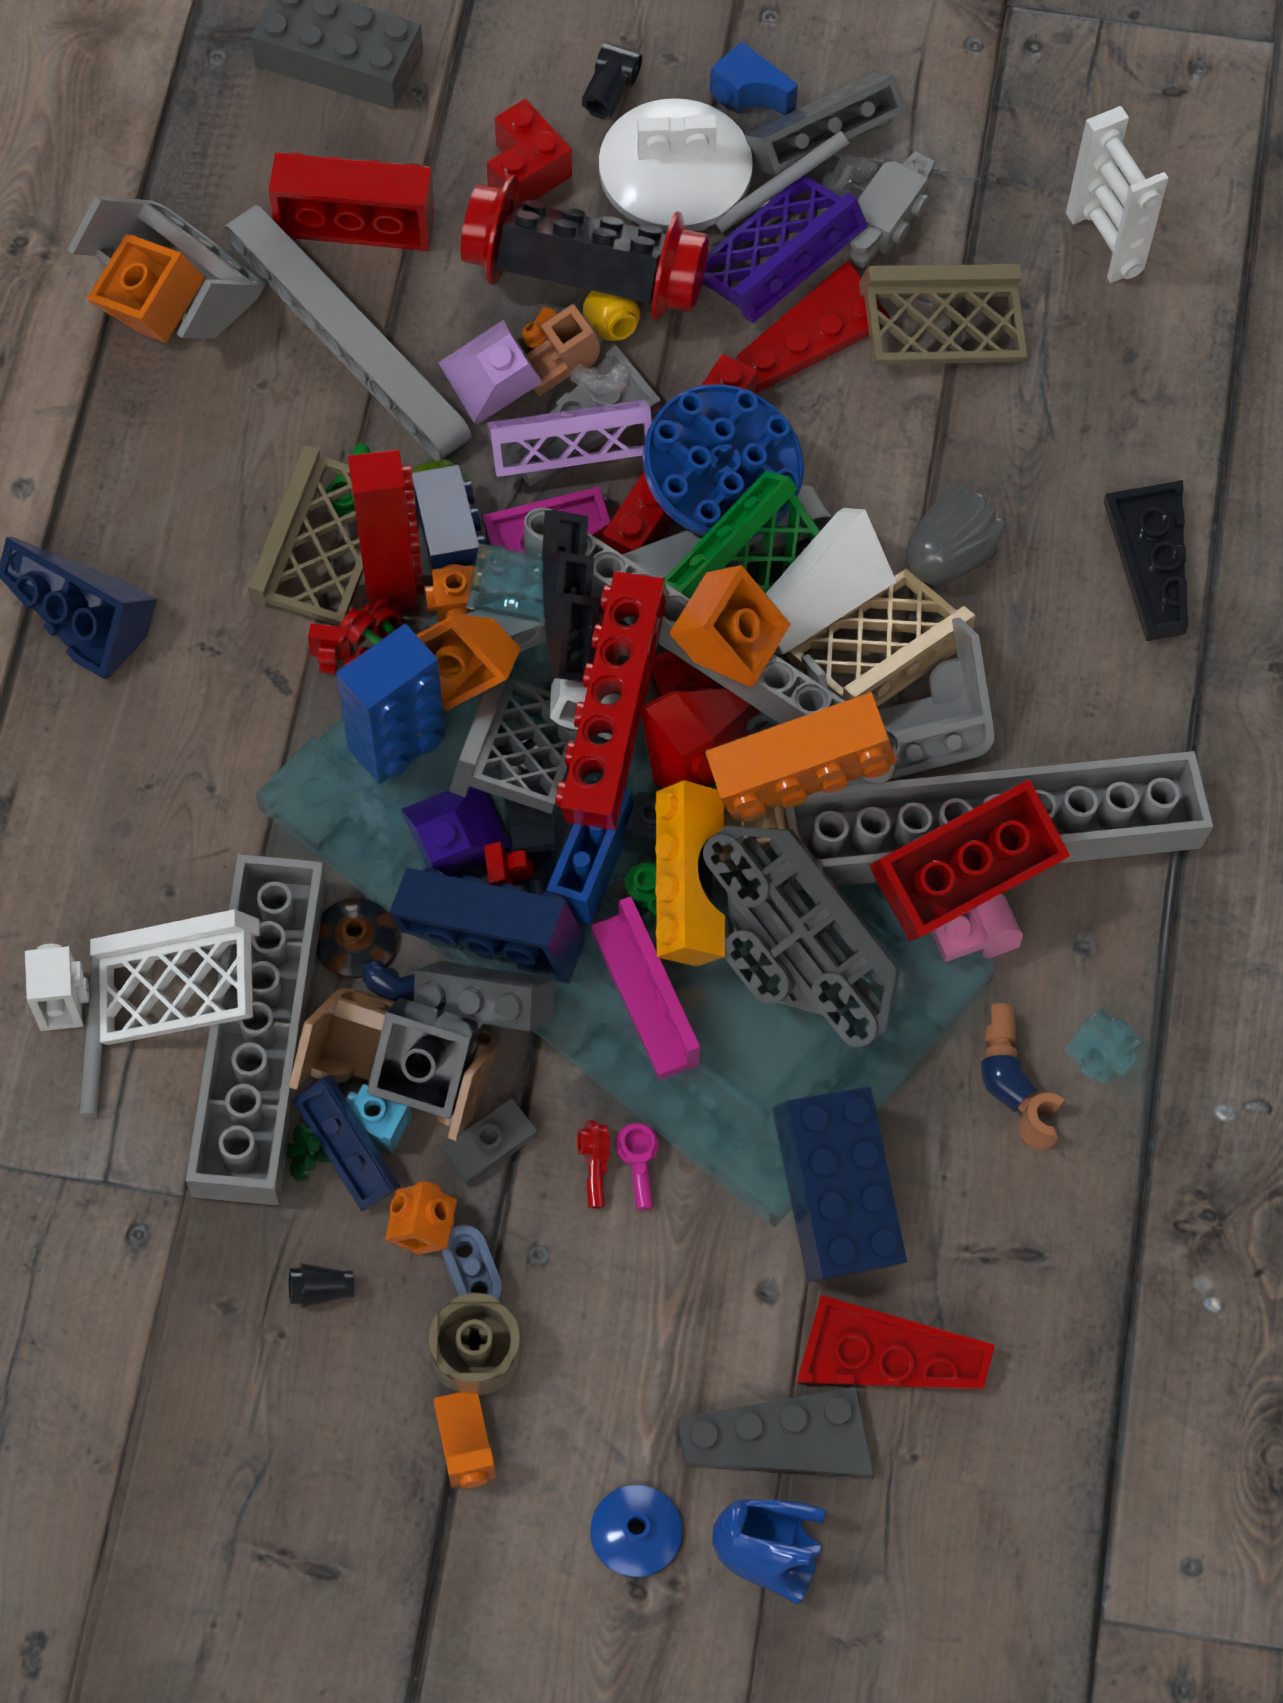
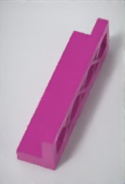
[591,896,700,1081]

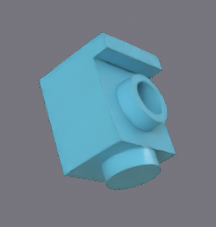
[346,1084,412,1154]

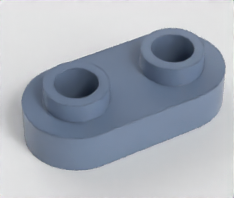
[442,1225,502,1301]

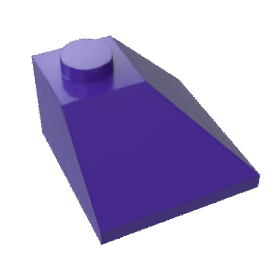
[401,786,511,877]

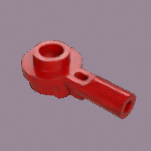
[577,1120,610,1209]

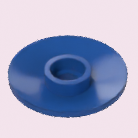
[590,1485,682,1578]

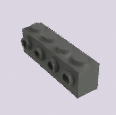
[744,73,906,176]

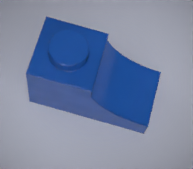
[710,41,798,116]

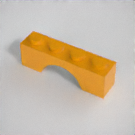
[655,780,725,967]

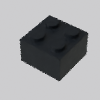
[367,998,483,1119]

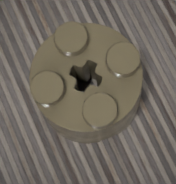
[428,1293,521,1396]

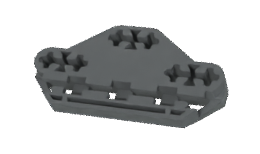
[703,825,900,1047]

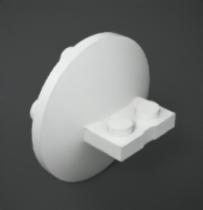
[599,99,753,233]

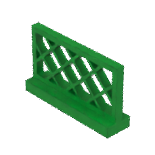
[664,471,820,599]

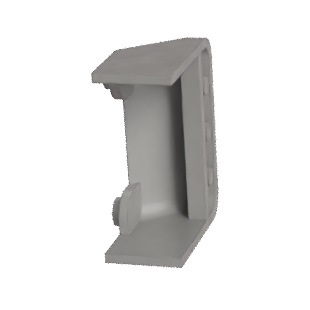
[67,196,266,341]
[801,617,995,785]

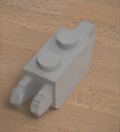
[849,151,935,268]

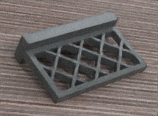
[449,676,578,814]

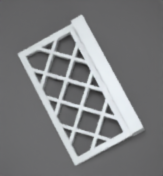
[90,909,260,1045]

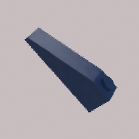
[0,537,157,679]

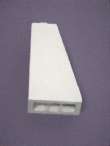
[766,508,896,655]

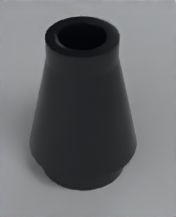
[288,1263,354,1308]

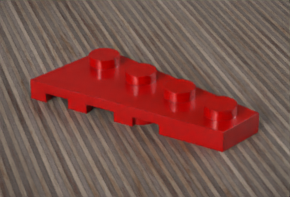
[736,260,890,394]

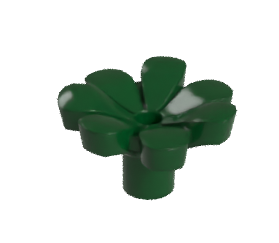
[287,1123,330,1182]

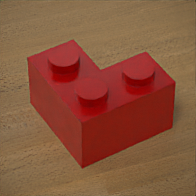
[487,98,572,203]

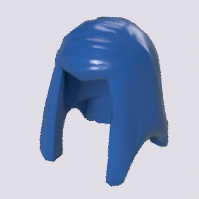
[712,1499,827,1605]

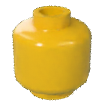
[583,291,641,341]

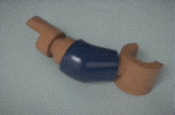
[981,1003,1066,1150]

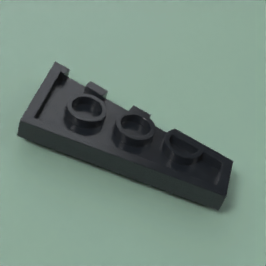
[1103,480,1188,641]

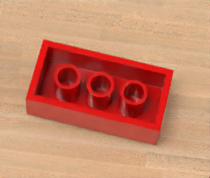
[268,152,435,251]
[868,779,1070,941]

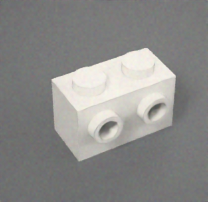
[25,944,90,1031]

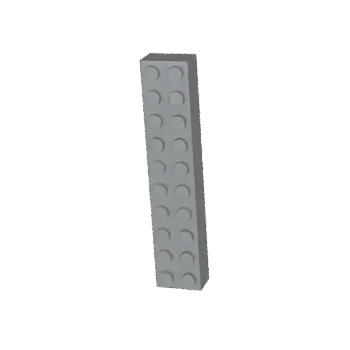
[784,751,1213,891]

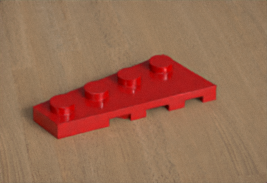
[796,1295,995,1390]

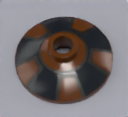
[316,898,399,978]

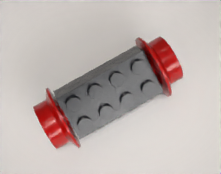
[460,175,709,322]

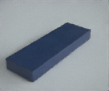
[292,1075,401,1212]

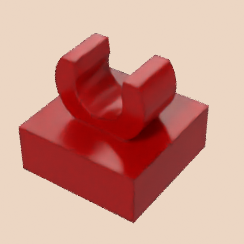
[308,623,354,675]
[484,841,535,887]

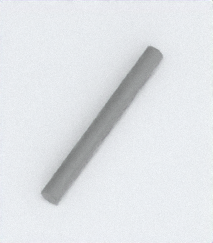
[715,131,849,233]
[79,957,103,1119]

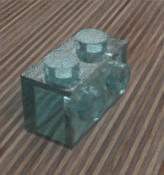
[466,543,545,624]

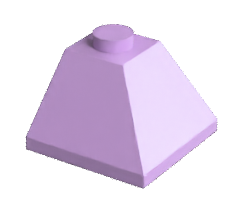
[438,319,542,426]

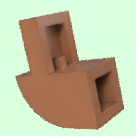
[526,303,600,397]

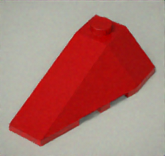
[640,687,778,788]

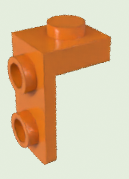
[433,1392,496,1489]

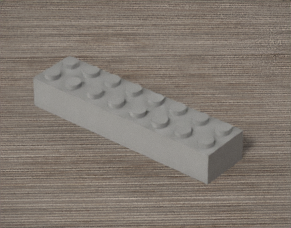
[185,854,327,1206]

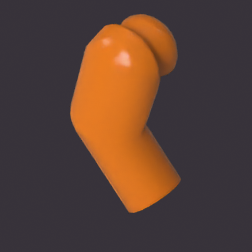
[522,307,557,350]

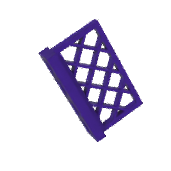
[702,175,868,323]

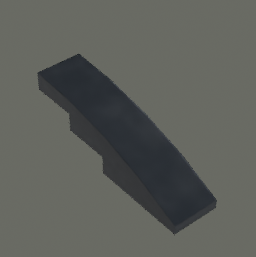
[542,510,600,683]

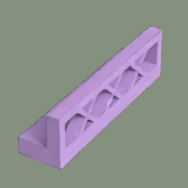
[487,400,652,477]

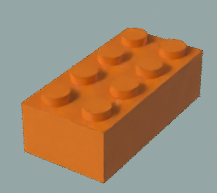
[705,692,898,822]

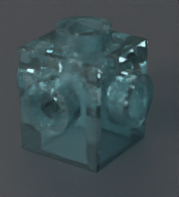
[1064,1009,1142,1084]

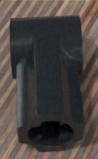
[582,42,643,119]

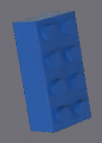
[336,623,445,784]

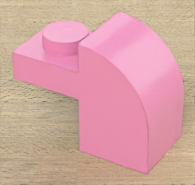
[931,894,1023,962]

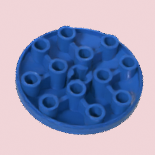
[642,384,804,537]

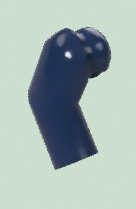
[363,960,415,1001]

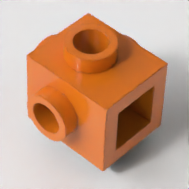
[425,564,486,623]
[385,1181,457,1255]

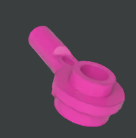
[615,1123,659,1211]

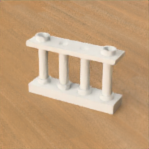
[1066,106,1168,283]

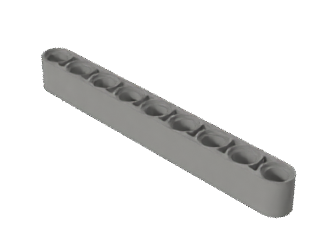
[223,205,472,462]

